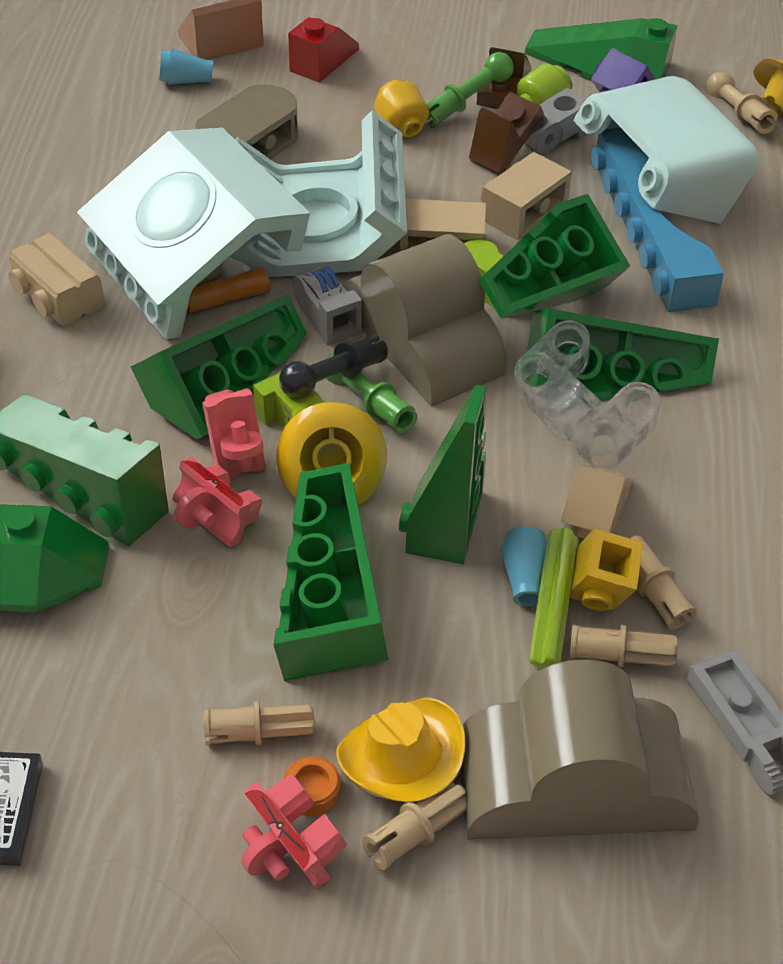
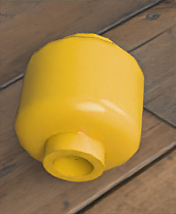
[374,80,429,138]

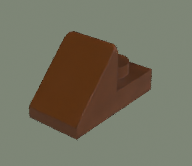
[476,47,532,109]
[469,92,544,175]

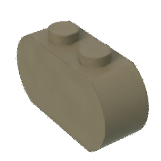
[196,85,298,159]

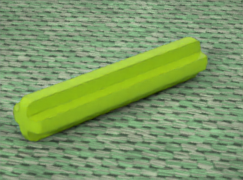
[529,527,578,670]

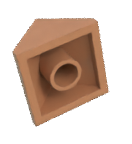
[177,0,264,60]

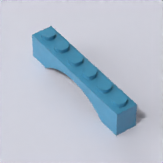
[591,127,724,312]

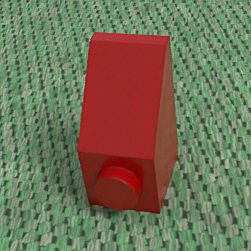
[288,17,359,83]

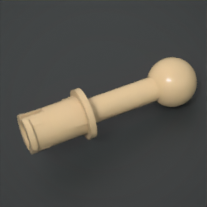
[706,71,778,134]

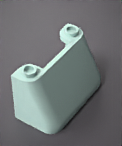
[573,76,759,224]

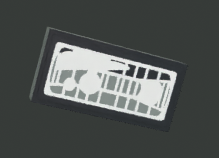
[0,752,43,866]

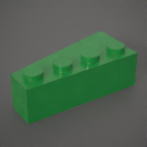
[0,394,169,547]
[273,463,389,681]

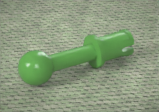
[427,52,514,128]
[326,353,417,433]

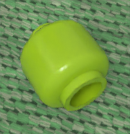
[517,63,573,105]

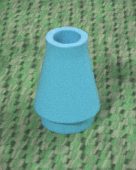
[159,48,213,85]
[500,526,547,606]

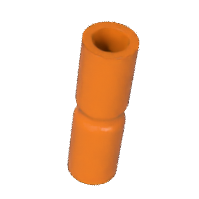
[187,267,270,314]

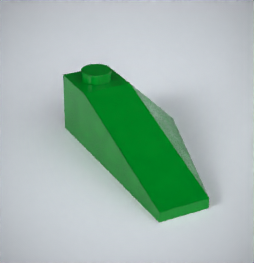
[525,18,678,81]
[479,194,630,319]
[130,294,307,439]
[526,308,719,406]
[399,385,486,564]

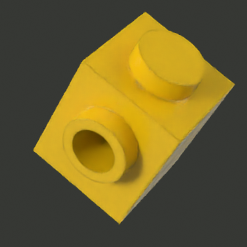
[570,528,644,611]

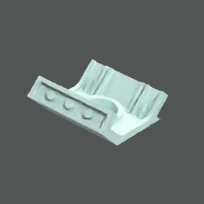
[230,110,407,277]
[77,128,310,340]

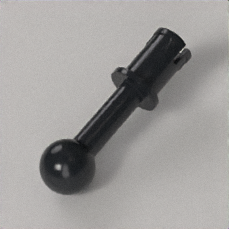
[279,334,388,399]

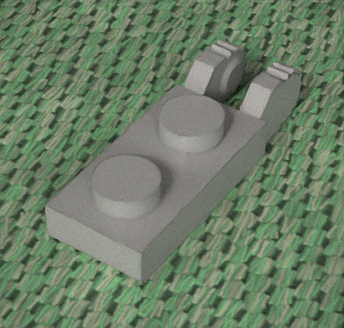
[686,649,783,796]

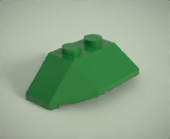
[0,504,109,612]

